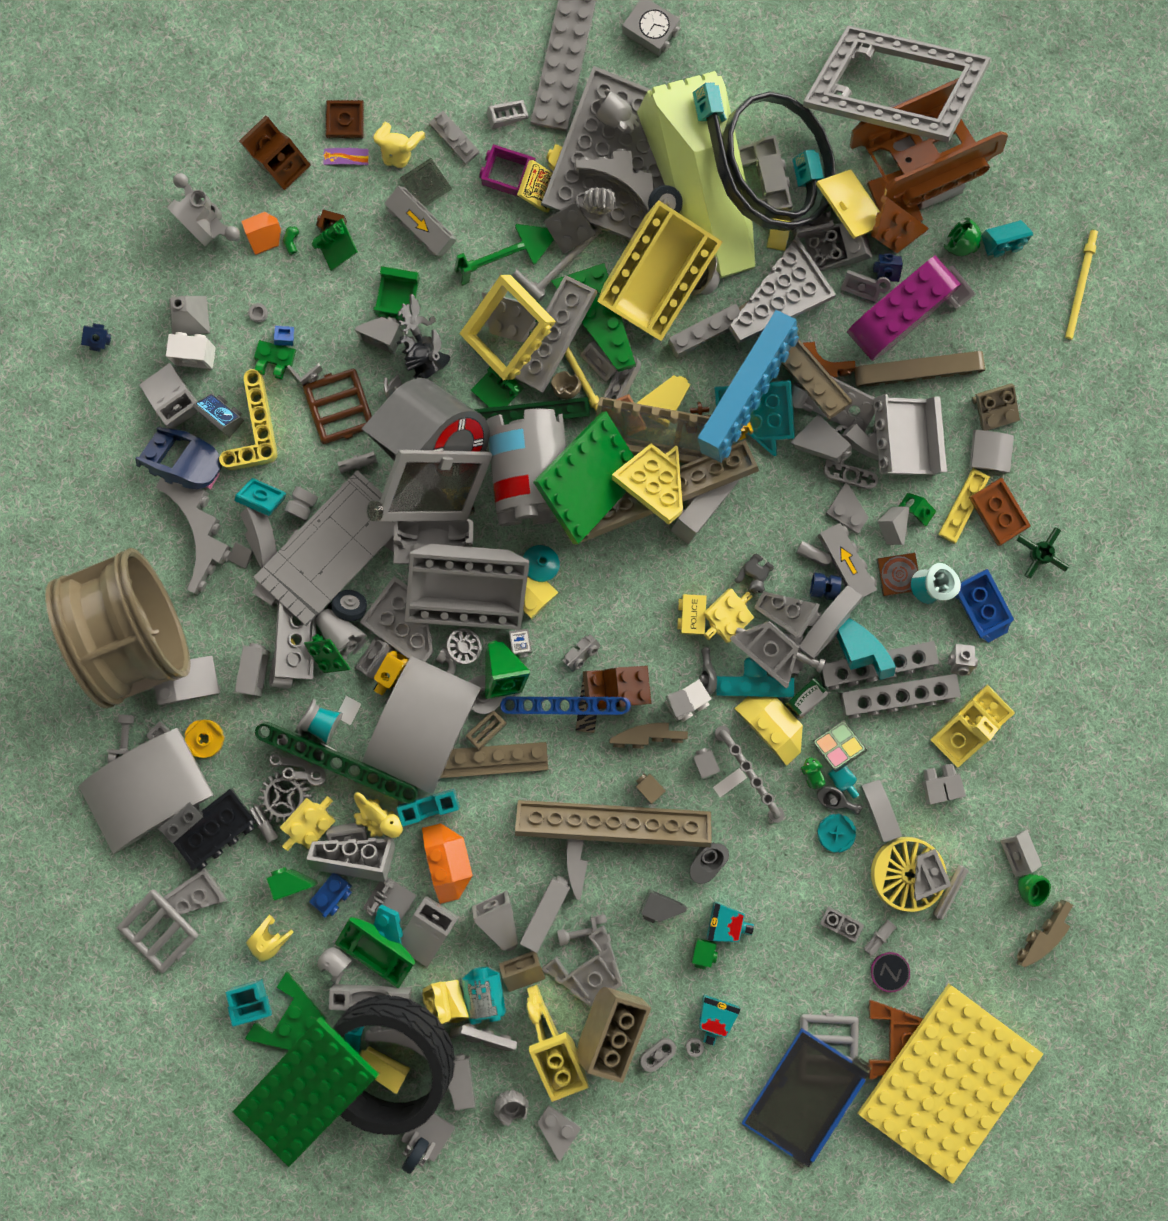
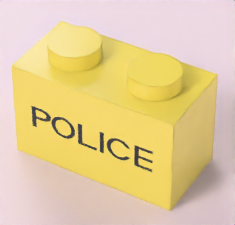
[677,594,707,635]

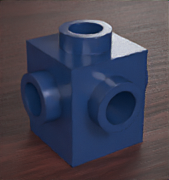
[873,253,903,282]
[81,323,111,352]

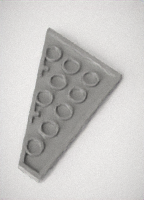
[729,237,836,343]

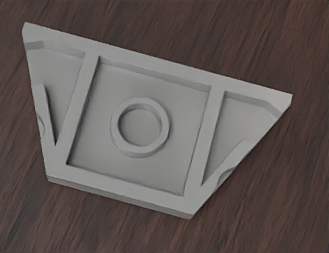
[482,292,545,342]
[730,621,799,688]

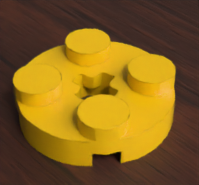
[184,719,225,758]

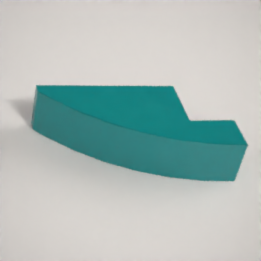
[836,618,896,680]

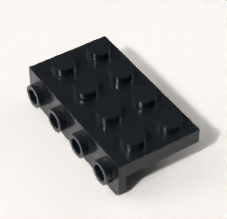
[173,788,256,872]

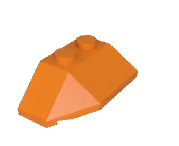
[422,823,473,904]

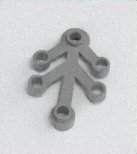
[269,733,326,786]

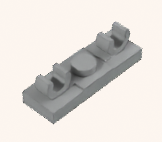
[429,111,480,165]

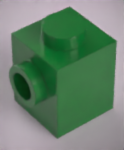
[691,938,718,970]

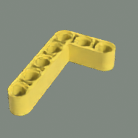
[219,369,277,470]

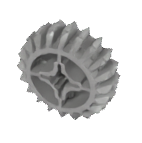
[258,772,312,823]

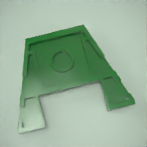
[245,972,327,1050]

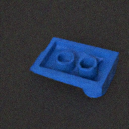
[955,569,1014,643]

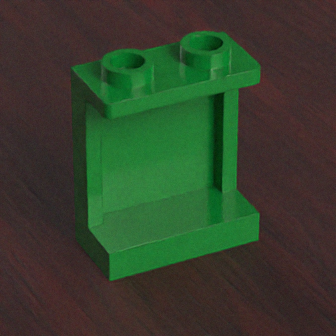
[373,266,420,322]

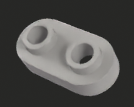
[640,1038,676,1072]

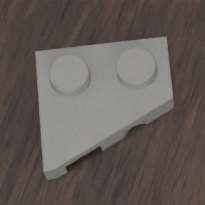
[914,849,951,901]

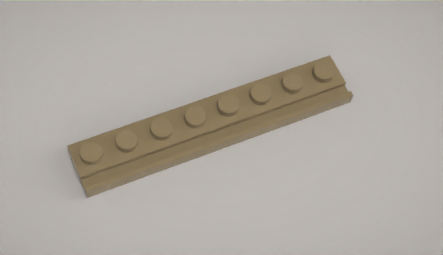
[739,301,852,420]
[441,742,549,778]

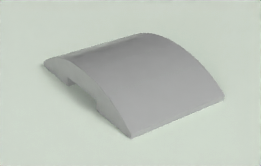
[362,656,481,794]
[79,728,214,854]

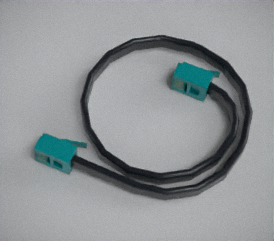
[692,82,836,231]

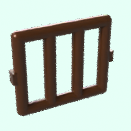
[303,368,372,444]

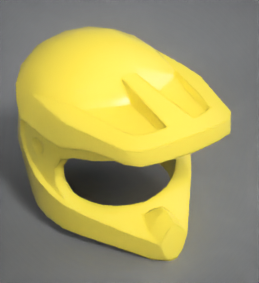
[246,915,294,962]

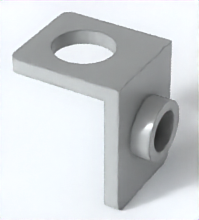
[287,364,323,385]

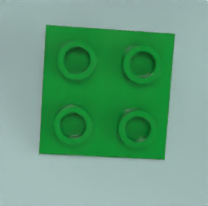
[312,218,358,271]
[471,367,524,408]
[304,634,350,673]

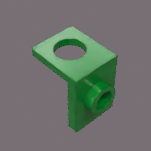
[898,493,936,526]

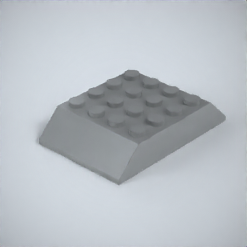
[405,544,529,630]

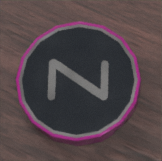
[870,952,910,992]

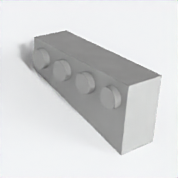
[671,479,740,545]
[306,837,395,882]

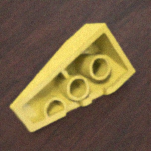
[523,576,558,620]

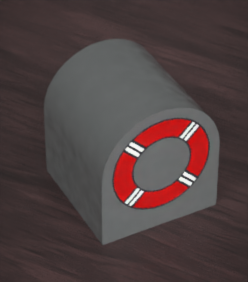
[362,378,489,501]

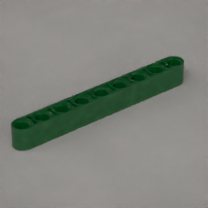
[255,722,418,804]

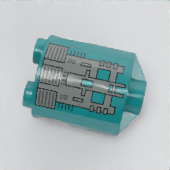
[462,967,506,1024]

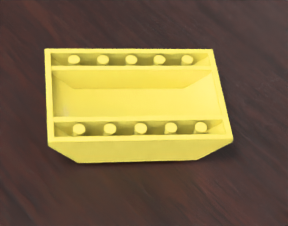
[597,200,722,341]

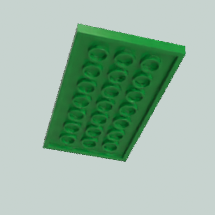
[233,1017,379,1167]

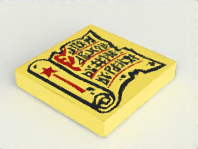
[517,160,553,212]

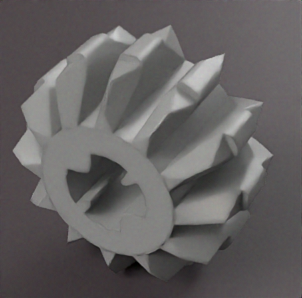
[583,187,615,215]

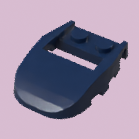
[135,427,222,490]

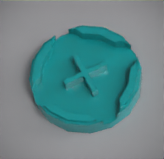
[817,814,856,853]

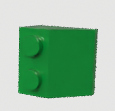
[266,867,318,901]

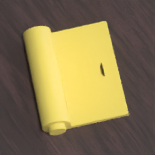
[816,169,881,239]

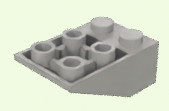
[804,223,872,271]
[139,363,198,429]
[401,896,459,967]

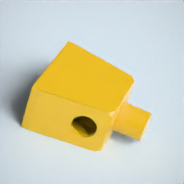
[373,650,409,695]

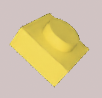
[972,716,998,743]

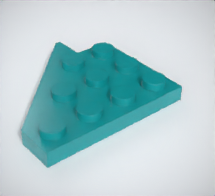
[714,380,795,456]

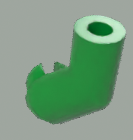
[283,226,299,255]

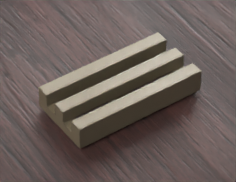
[465,711,507,750]

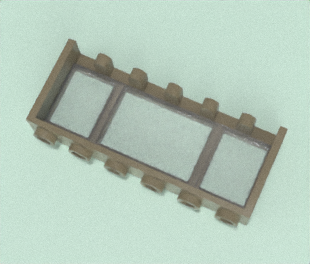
[596,397,710,464]

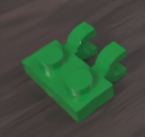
[254,340,296,380]

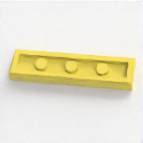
[938,468,990,544]

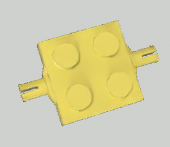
[703,588,754,643]
[280,796,336,851]

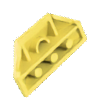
[734,696,803,766]

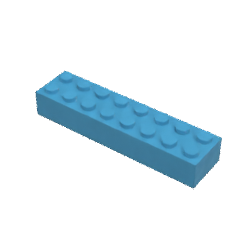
[698,310,799,463]

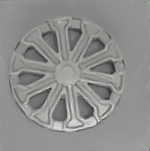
[446,628,481,665]

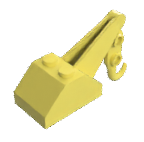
[527,985,589,1102]

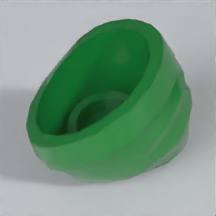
[1017,874,1051,907]

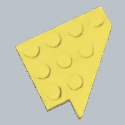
[612,443,683,524]

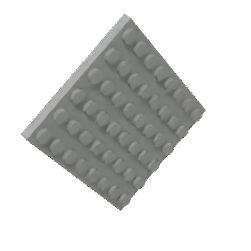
[541,66,665,240]

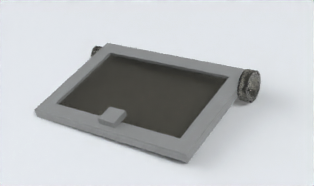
[367,450,493,522]

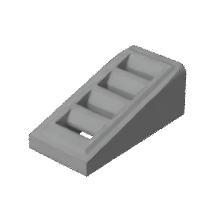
[486,100,529,129]

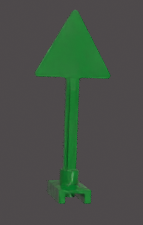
[454,224,554,286]

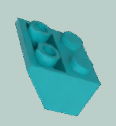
[981,220,1033,257]

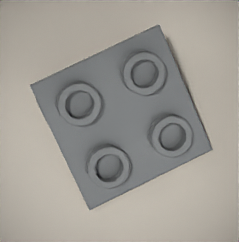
[363,877,417,921]

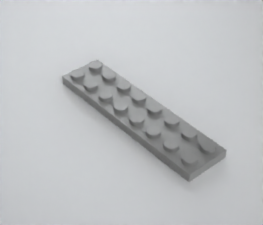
[531,0,597,132]

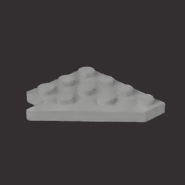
[360,576,433,662]

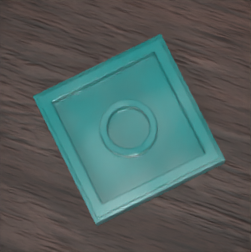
[234,478,286,516]

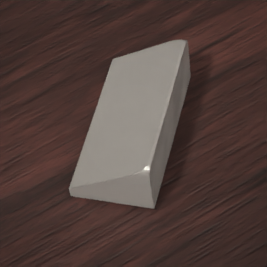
[355,636,395,680]
[327,823,368,842]

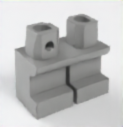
[922,764,966,805]

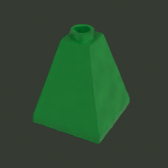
[485,641,530,699]

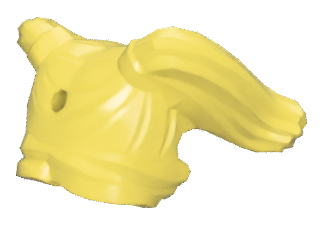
[373,122,425,168]

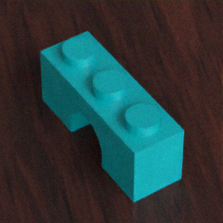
[397,788,460,827]

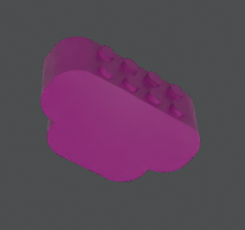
[847,255,961,361]

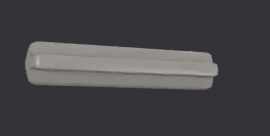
[933,865,969,920]

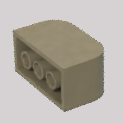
[577,987,651,1083]

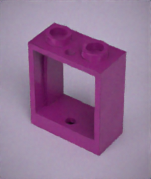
[479,144,536,198]

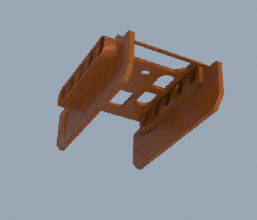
[850,78,1008,207]

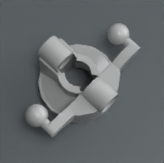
[166,173,240,247]

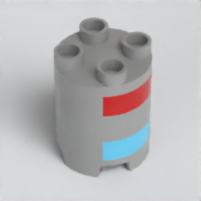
[486,409,566,526]

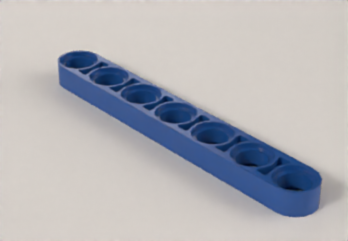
[500,697,631,715]

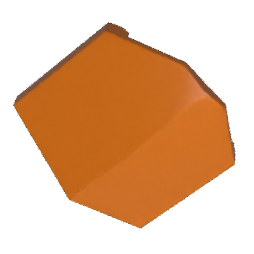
[241,212,281,255]

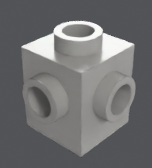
[948,644,978,676]

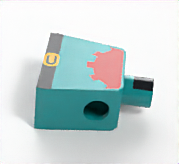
[706,902,754,942]
[699,995,741,1046]

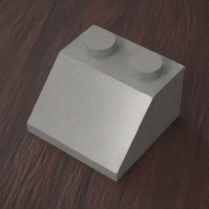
[355,317,403,354]

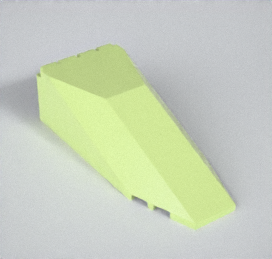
[637,71,755,278]

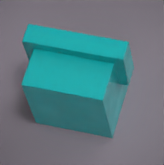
[226,979,272,1027]

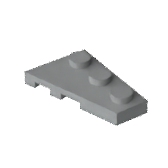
[156,868,227,919]

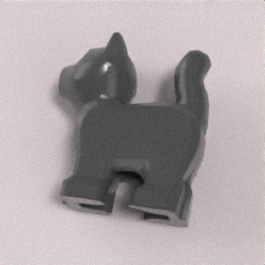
[735,553,774,594]

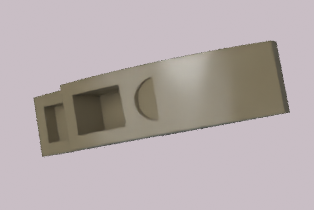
[609,723,688,749]
[1017,899,1073,967]

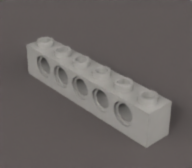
[820,641,939,691]
[839,674,961,719]

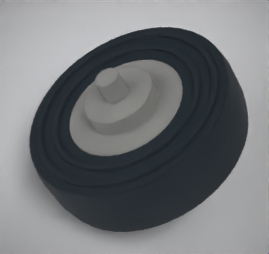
[648,185,683,213]
[332,590,367,621]

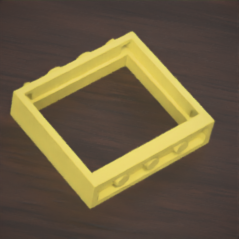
[459,275,556,380]

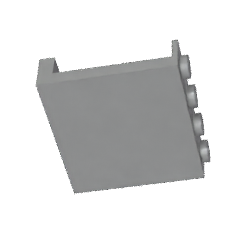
[873,394,947,475]

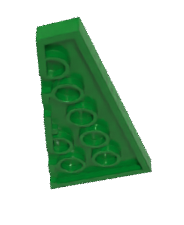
[551,263,636,372]

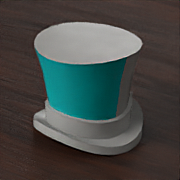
[295,698,343,745]

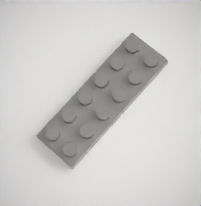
[515,275,598,393]

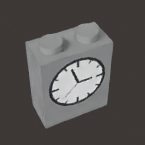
[622,0,681,56]

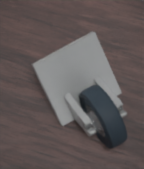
[401,1113,455,1174]

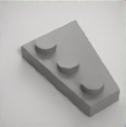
[754,591,820,638]
[449,1023,517,1051]

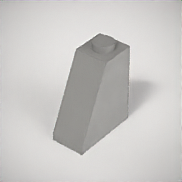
[791,415,853,463]

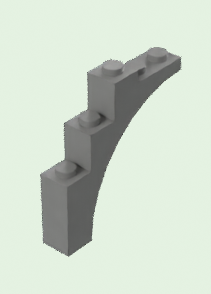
[574,149,653,216]
[156,478,231,595]
[365,1026,476,1110]

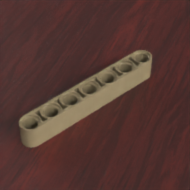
[854,351,986,388]

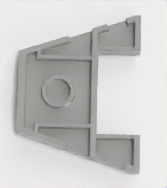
[542,925,623,1007]

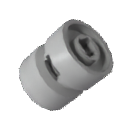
[284,486,318,521]

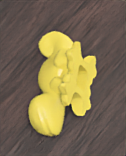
[354,792,403,838]

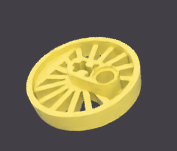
[871,837,947,912]

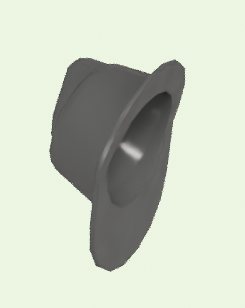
[689,842,729,884]

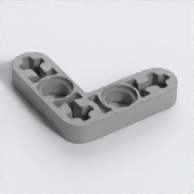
[823,425,878,490]

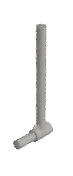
[513,227,602,302]

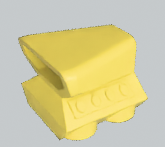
[423,980,469,1024]

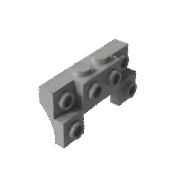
[738,135,793,212]

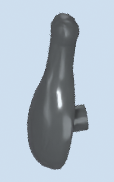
[699,647,717,695]
[817,786,862,815]

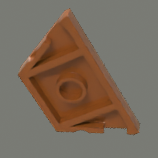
[871,195,929,253]

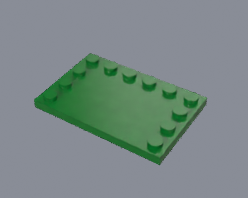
[533,411,634,545]

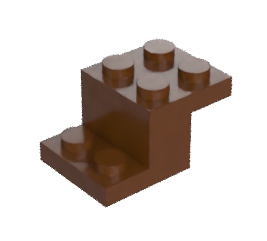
[239,115,311,191]
[583,665,652,710]

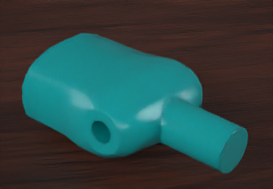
[827,762,859,799]

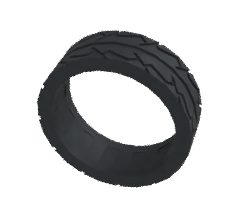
[332,995,455,1135]

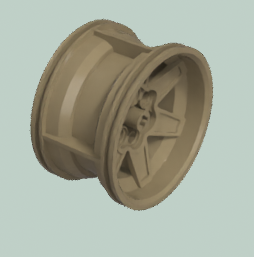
[45,548,190,709]

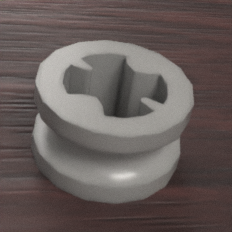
[686,1038,704,1057]

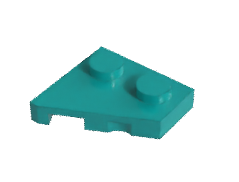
[374,904,406,949]

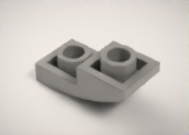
[820,906,864,942]

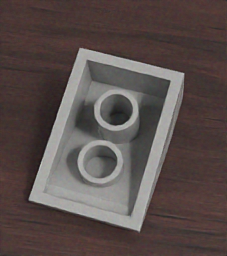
[154,656,220,706]

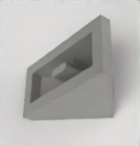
[877,507,910,545]

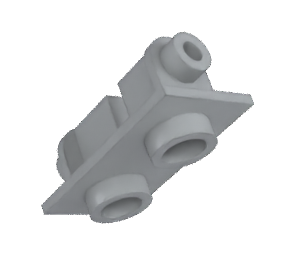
[562,634,601,672]

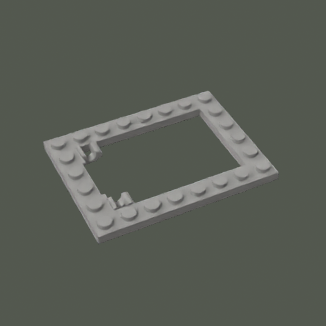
[803,25,991,143]

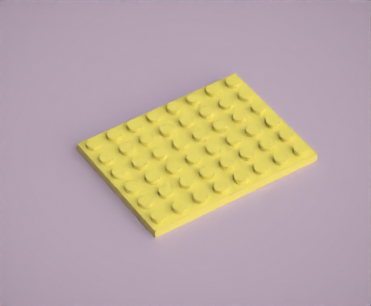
[858,983,1043,1184]

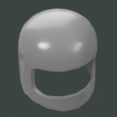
[317,947,353,985]

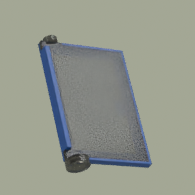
[742,1028,872,1169]

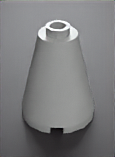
[316,609,367,660]

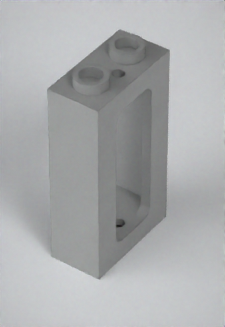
[520,875,570,953]

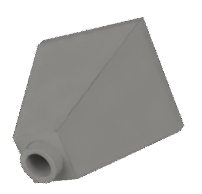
[169,296,210,335]
[472,890,518,951]

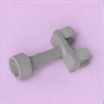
[108,715,135,764]
[557,914,611,946]

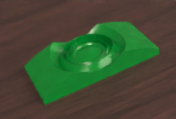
[335,917,415,989]

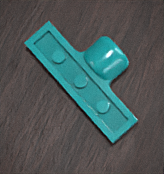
[716,657,794,697]

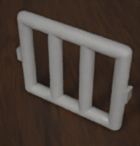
[118,889,198,973]
[798,1013,859,1086]

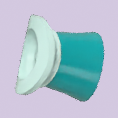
[911,563,961,604]

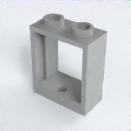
[235,643,270,696]

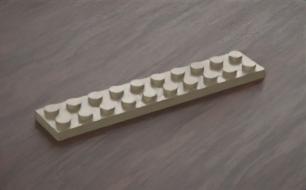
[579,440,759,544]
[515,800,712,848]

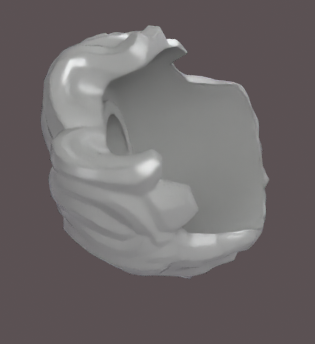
[494,1089,528,1127]

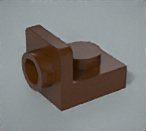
[316,210,347,233]

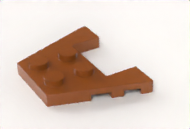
[868,1000,924,1079]

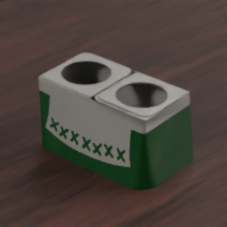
[783,677,829,718]

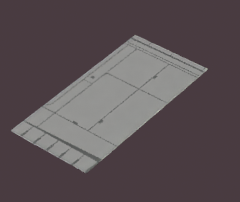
[254,471,402,626]

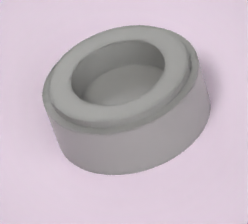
[248,303,268,323]

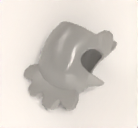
[595,89,639,132]

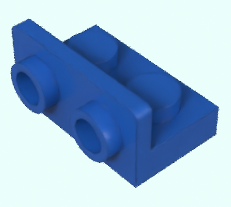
[309,873,352,918]

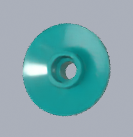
[523,545,560,582]

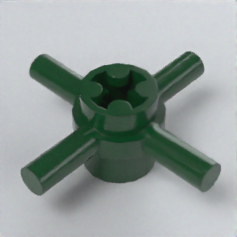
[1016,527,1069,579]

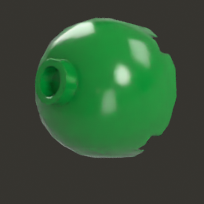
[944,217,982,257]

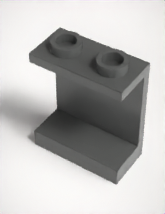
[159,802,203,843]

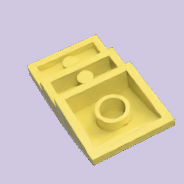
[930,684,1015,768]

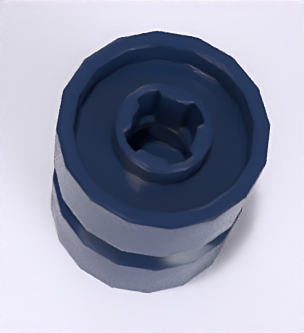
[810,572,841,601]

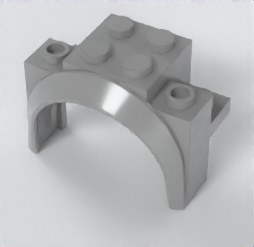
[394,519,473,565]

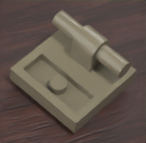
[972,383,1020,431]

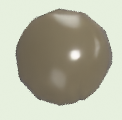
[551,371,582,399]

